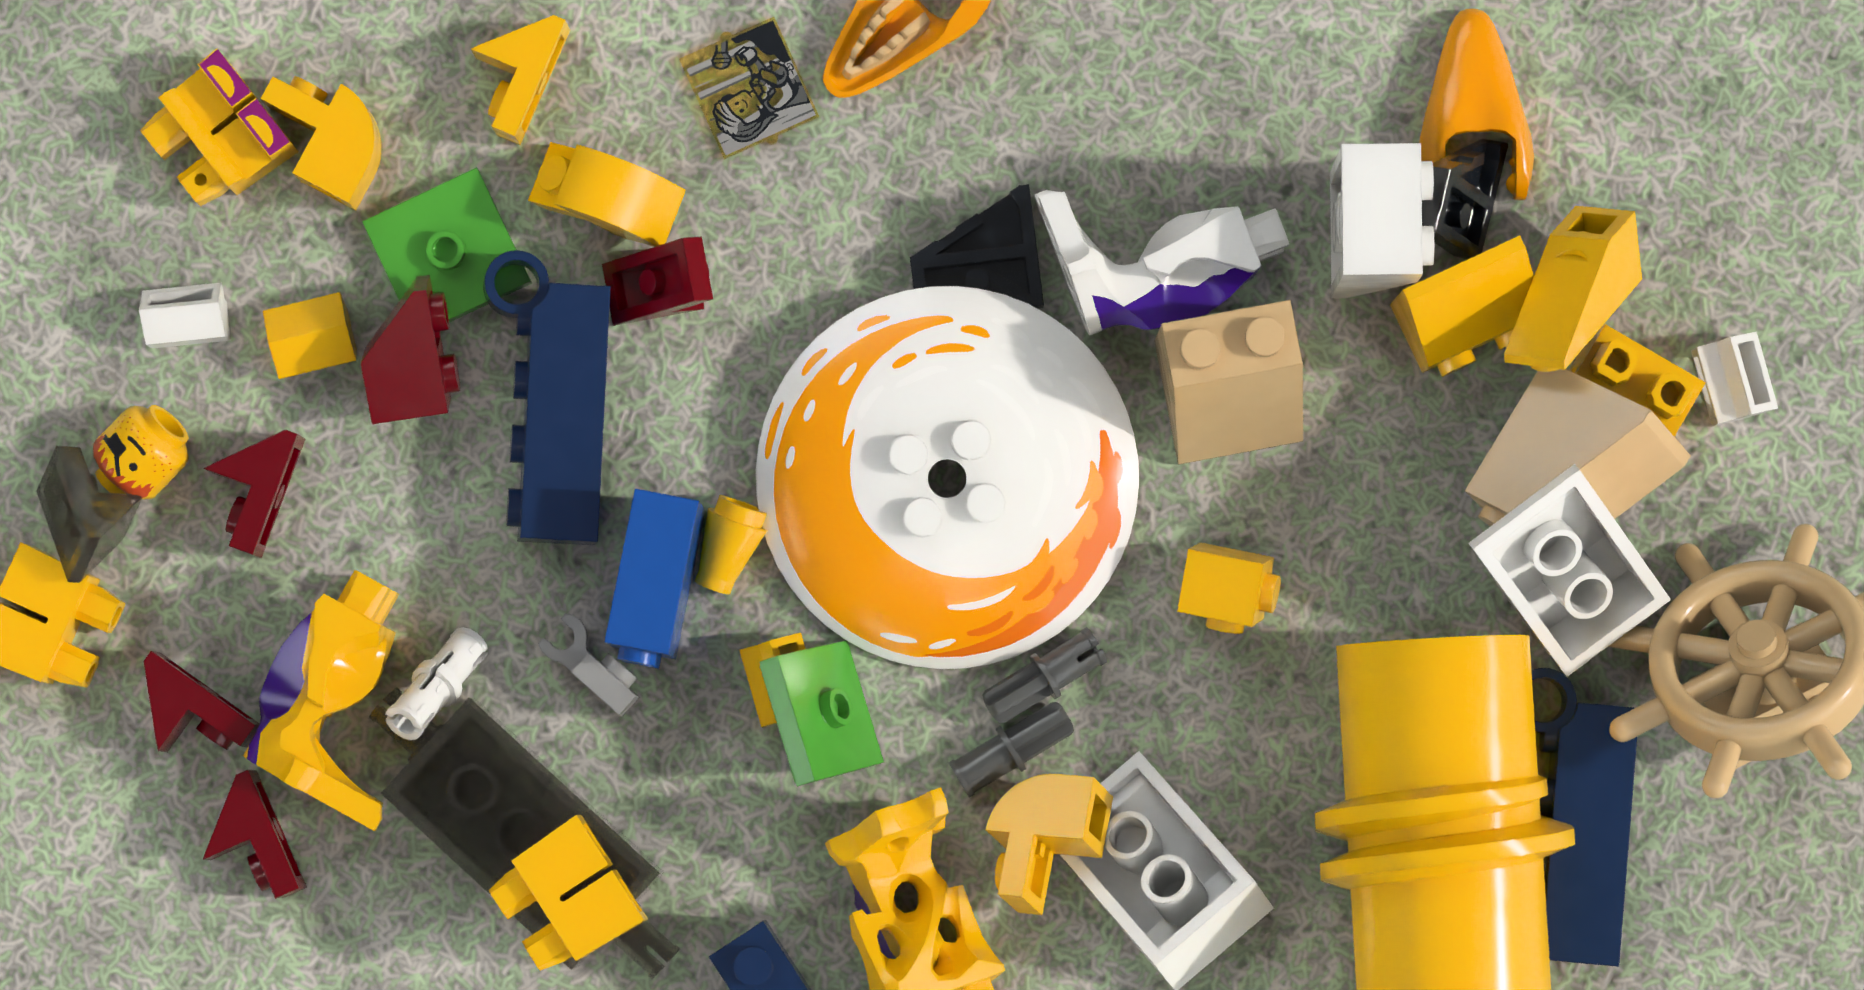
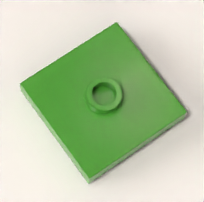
[362,167,532,323]
[760,640,884,787]

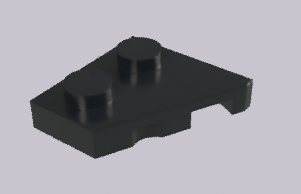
[1422,139,1508,260]
[910,184,1044,309]

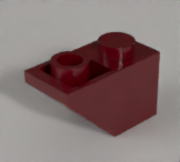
[361,275,460,424]

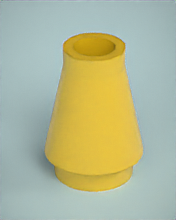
[695,495,767,595]

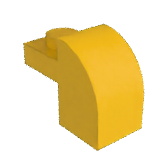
[260,76,382,211]
[528,142,686,247]
[986,774,1113,915]

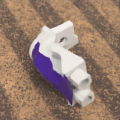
[1034,190,1289,336]

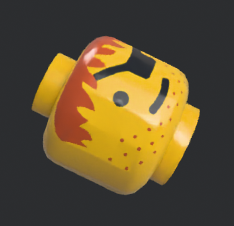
[93,405,189,500]

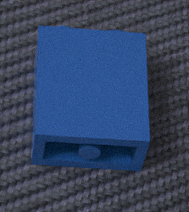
[604,489,705,669]

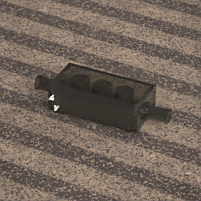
[369,688,680,980]

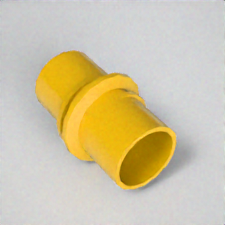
[1315,635,1575,990]

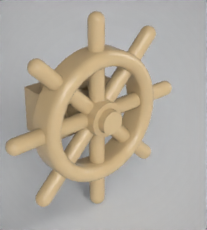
[1608,524,1864,799]

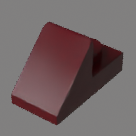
[602,236,713,326]
[204,430,306,558]
[143,651,260,752]
[203,770,307,899]

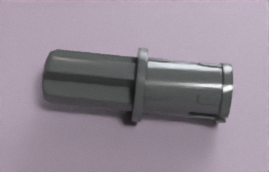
[982,627,1108,723]
[948,702,1074,798]

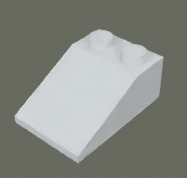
[1330,143,1434,298]
[1468,464,1671,677]
[1059,751,1274,990]

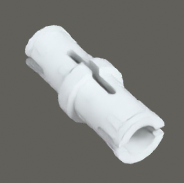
[385,627,488,740]

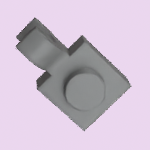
[538,613,640,716]

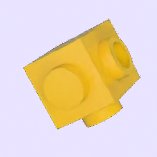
[1177,542,1281,634]

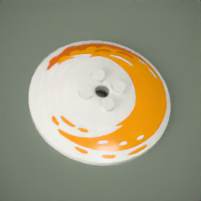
[756,286,1139,669]

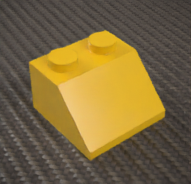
[1390,235,1534,377]

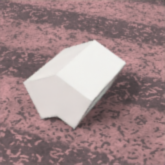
[139,282,231,348]
[1691,332,1778,427]

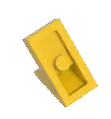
[471,15,570,145]

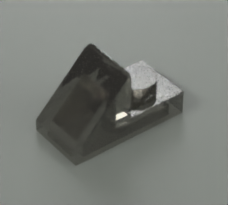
[36,446,142,583]

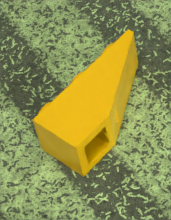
[1504,205,1642,372]

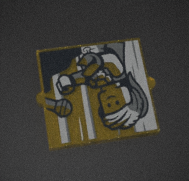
[679,17,819,160]

